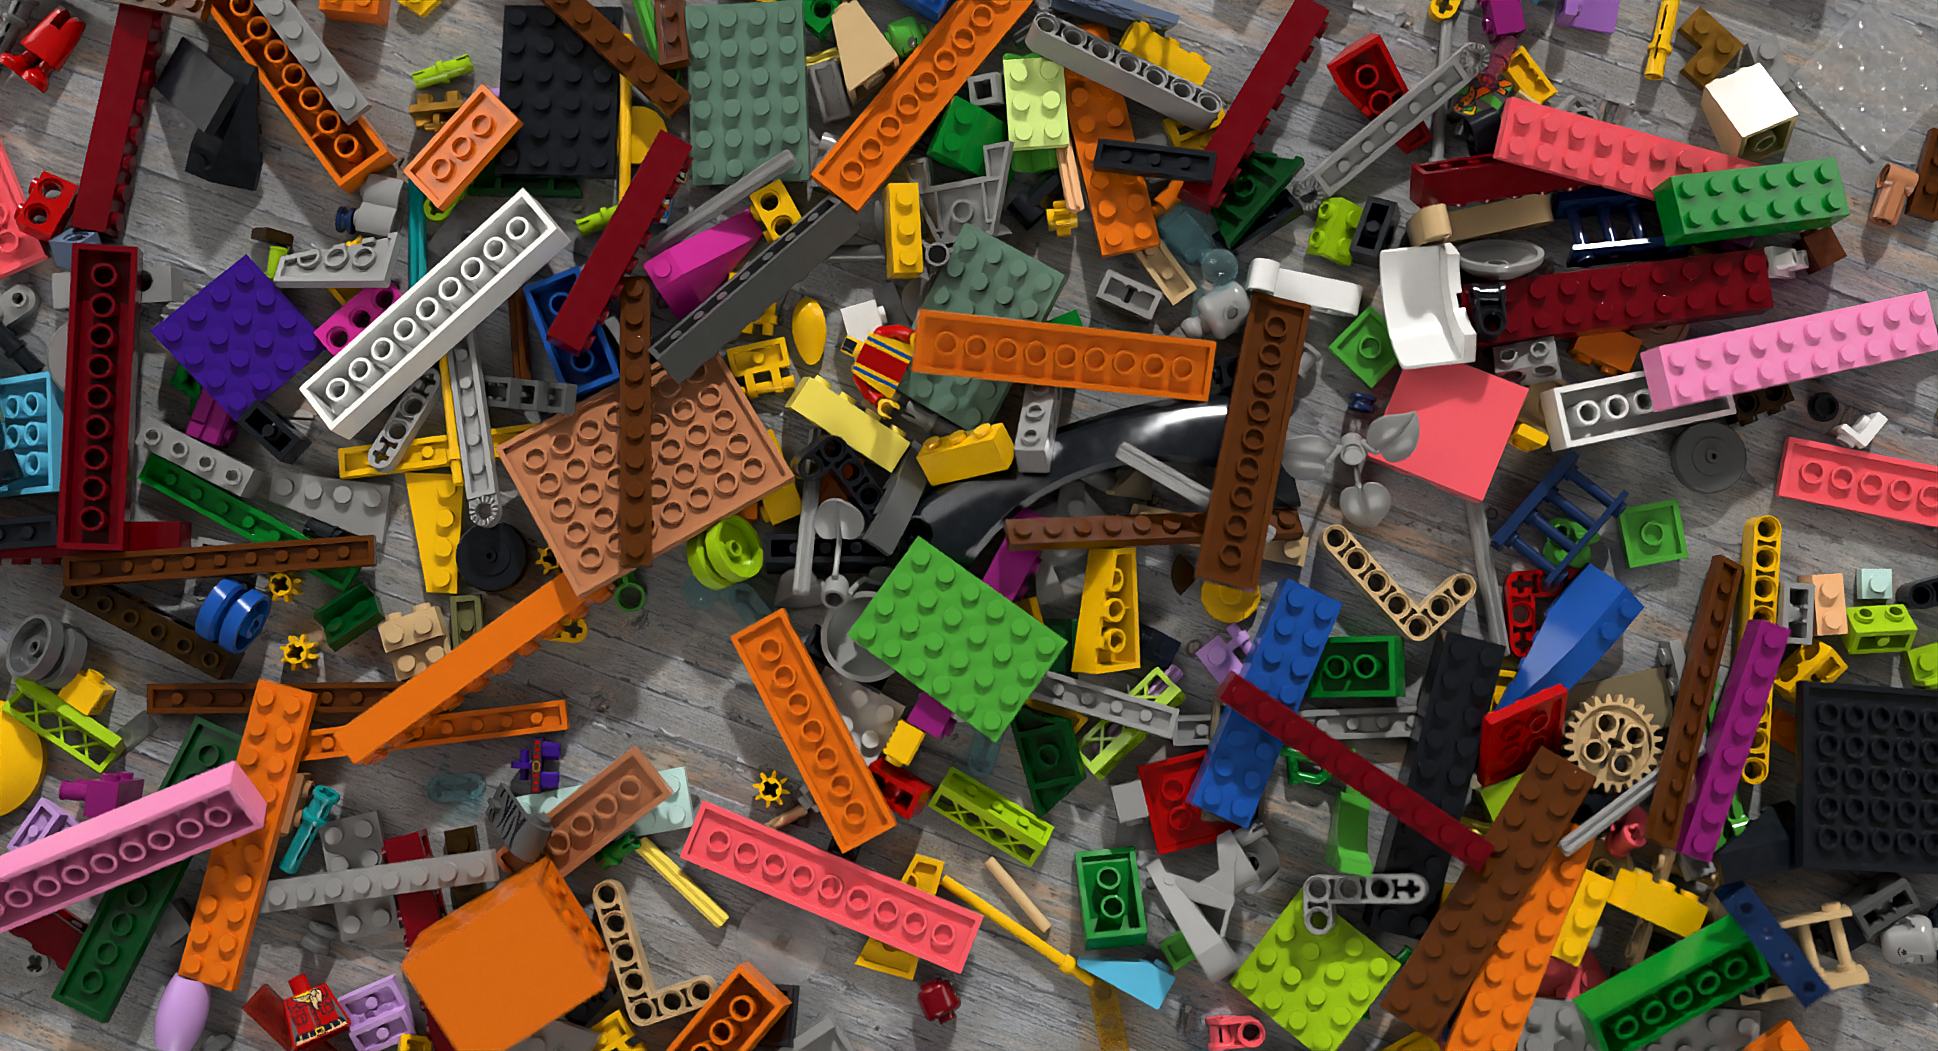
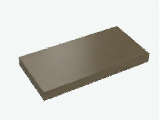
[1560,667,1674,751]

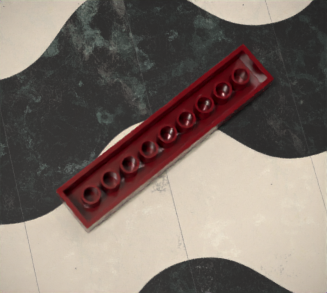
[56,242,143,552]
[1456,248,1774,350]

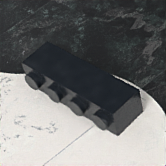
[765,533,887,574]

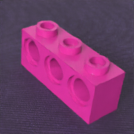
[313,281,403,356]

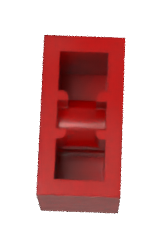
[868,756,934,820]

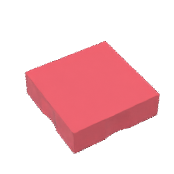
[1365,363,1529,504]

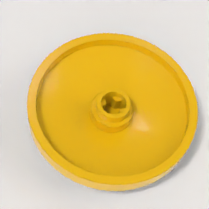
[0,699,48,817]

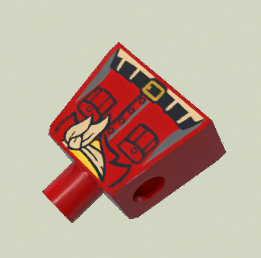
[282,974,351,1051]

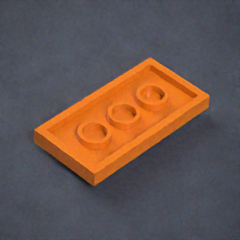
[403,83,524,212]

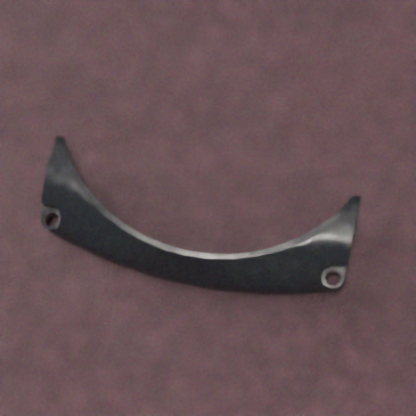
[903,393,1301,571]

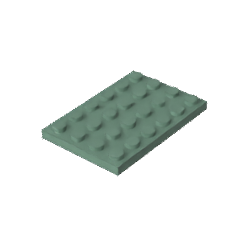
[685,0,811,187]
[897,222,1069,431]

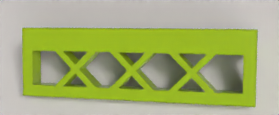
[1077,666,1187,781]
[1,678,126,775]
[928,765,1055,867]

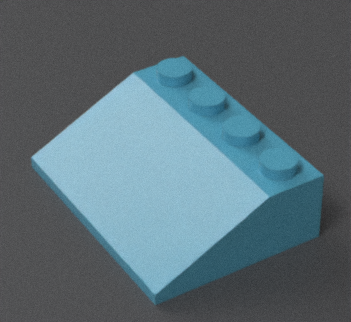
[0,371,65,498]

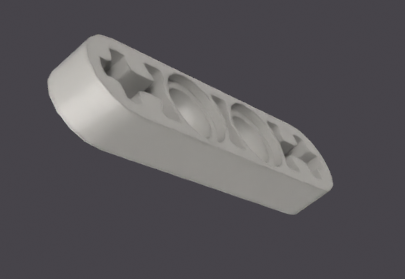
[368,368,442,473]

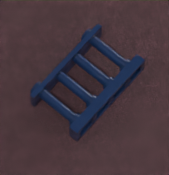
[1552,188,1692,268]
[1490,449,1629,590]
[1712,881,1832,1008]

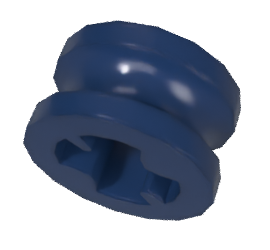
[335,206,357,235]
[1347,393,1377,414]

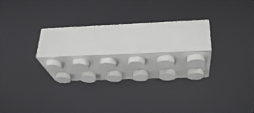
[1539,370,1737,452]

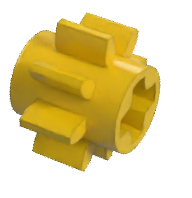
[1046,200,1078,237]
[535,543,562,576]
[264,572,306,603]
[280,634,320,671]
[753,769,791,808]

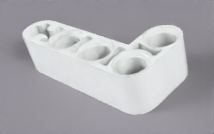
[1244,258,1363,318]

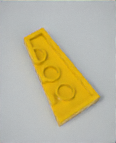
[404,472,466,594]
[855,853,945,980]

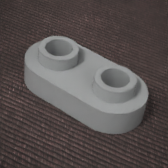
[0,285,41,329]

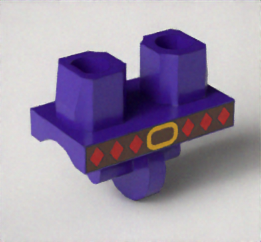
[511,737,561,794]

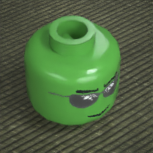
[883,16,928,59]

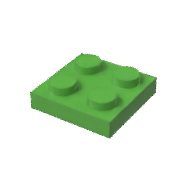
[1327,305,1398,390]
[1616,499,1689,569]

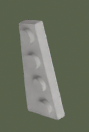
[273,231,403,288]
[269,471,394,545]

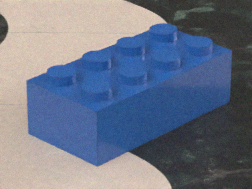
[522,266,620,401]

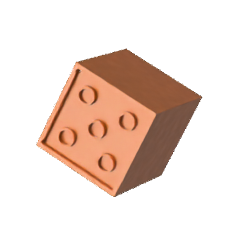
[400,853,611,1051]

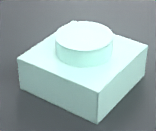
[1856,569,1892,599]

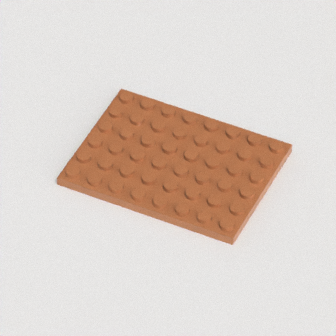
[495,352,796,600]

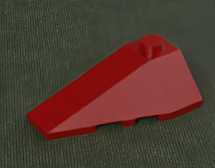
[1326,33,1433,154]

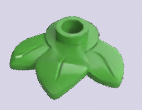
[1543,517,1600,569]

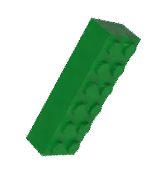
[1653,157,1850,247]
[1572,914,1771,1051]

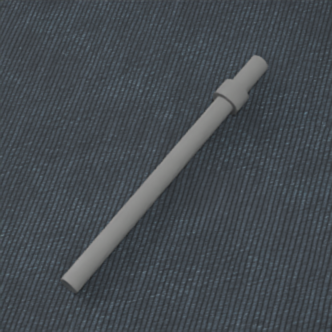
[1428,20,1453,162]

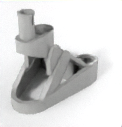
[1146,817,1268,983]

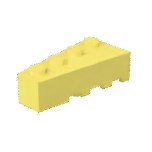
[784,375,911,473]

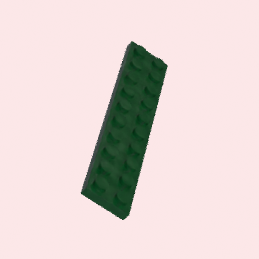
[51,716,243,1023]

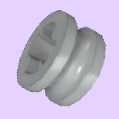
[22,950,55,977]

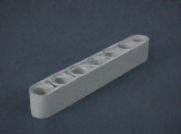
[1025,13,1223,131]

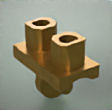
[409,90,464,134]

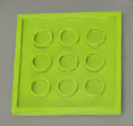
[1228,887,1402,1051]

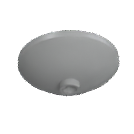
[1454,238,1544,282]
[821,591,896,682]

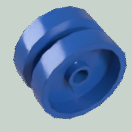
[195,577,272,654]

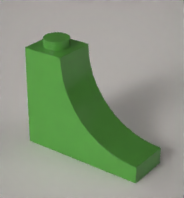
[1324,786,1373,877]

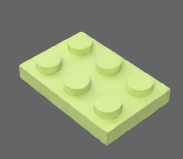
[1003,57,1069,151]

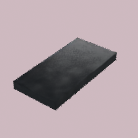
[154,37,243,136]

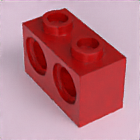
[14,170,79,244]

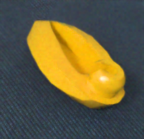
[792,297,827,365]

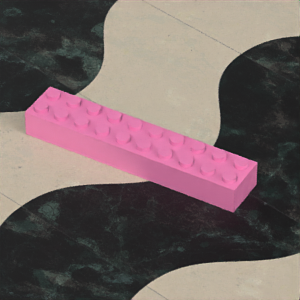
[1640,291,1938,412]
[0,760,267,934]

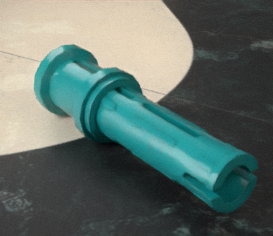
[279,785,340,874]

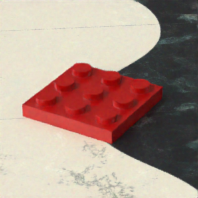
[1477,683,1568,788]
[1136,749,1241,855]

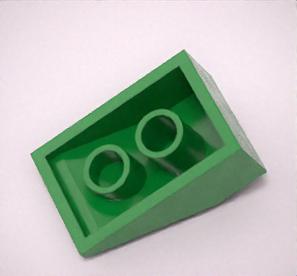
[925,96,1015,193]
[1307,635,1406,698]
[1074,846,1148,951]

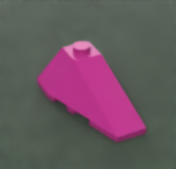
[643,209,764,321]

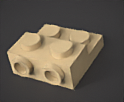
[377,602,453,682]

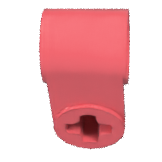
[1605,805,1649,859]
[1205,1014,1265,1051]

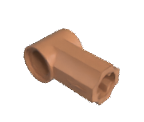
[1868,163,1919,227]

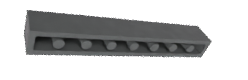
[648,194,860,385]

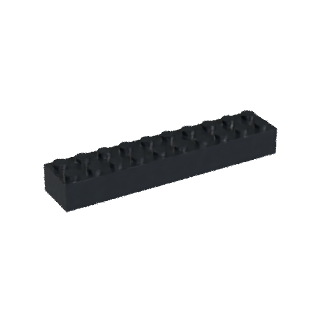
[1362,628,1506,940]

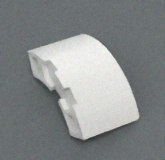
[1379,242,1477,370]

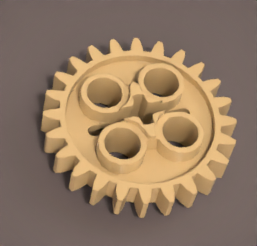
[1561,694,1663,793]

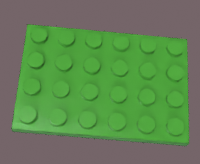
[847,536,1068,743]

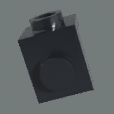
[1139,623,1181,669]

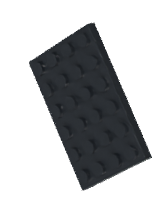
[494,5,624,179]

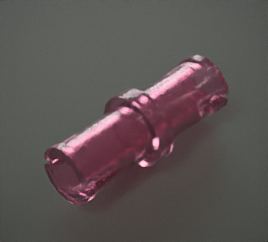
[1478,35,1518,88]

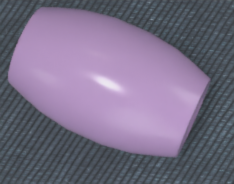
[154,972,211,1051]

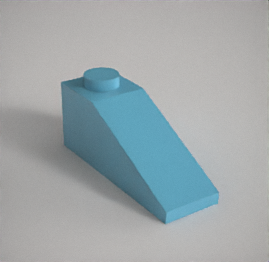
[1077,955,1176,1010]

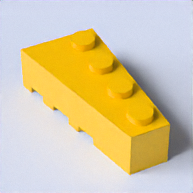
[1071,547,1140,674]

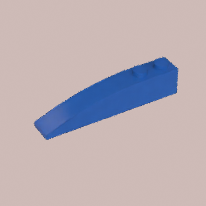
[1494,563,1644,711]

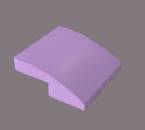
[6,797,82,851]
[337,973,418,1051]

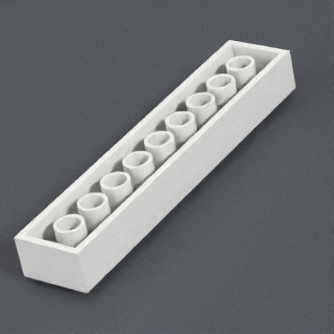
[299,188,571,440]

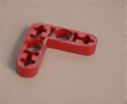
[1503,568,1581,658]

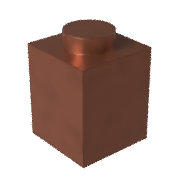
[1792,227,1847,275]

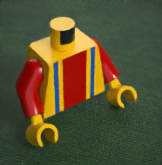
[840,324,915,419]

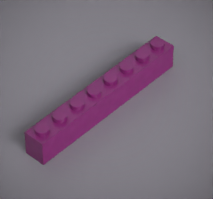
[907,508,1044,740]
[1673,619,1791,863]

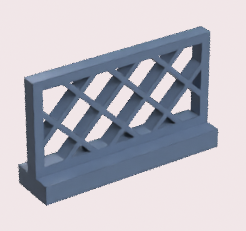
[1048,0,1179,37]

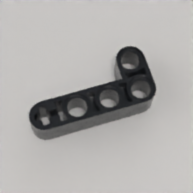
[790,434,884,527]

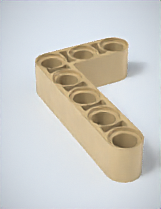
[1405,194,1554,247]
[1318,524,1477,641]
[592,878,718,1026]

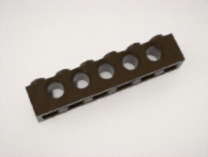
[59,584,245,680]

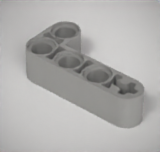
[1303,873,1429,935]

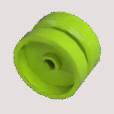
[686,515,764,590]

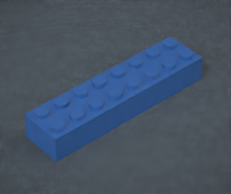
[1185,578,1343,829]

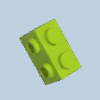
[1839,604,1918,655]

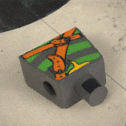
[1446,72,1514,142]

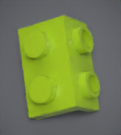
[1306,197,1364,267]

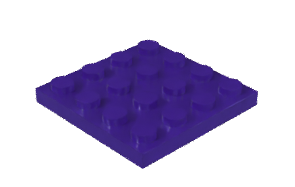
[150,254,327,423]

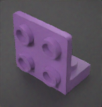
[1554,0,1620,35]

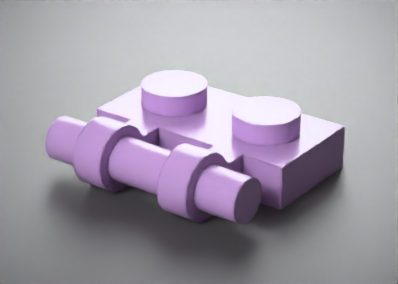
[1194,622,1252,685]

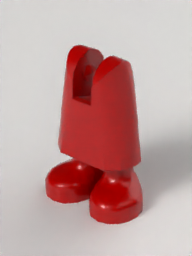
[0,5,86,94]

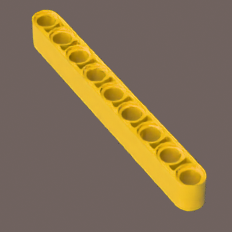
[1736,515,1782,784]

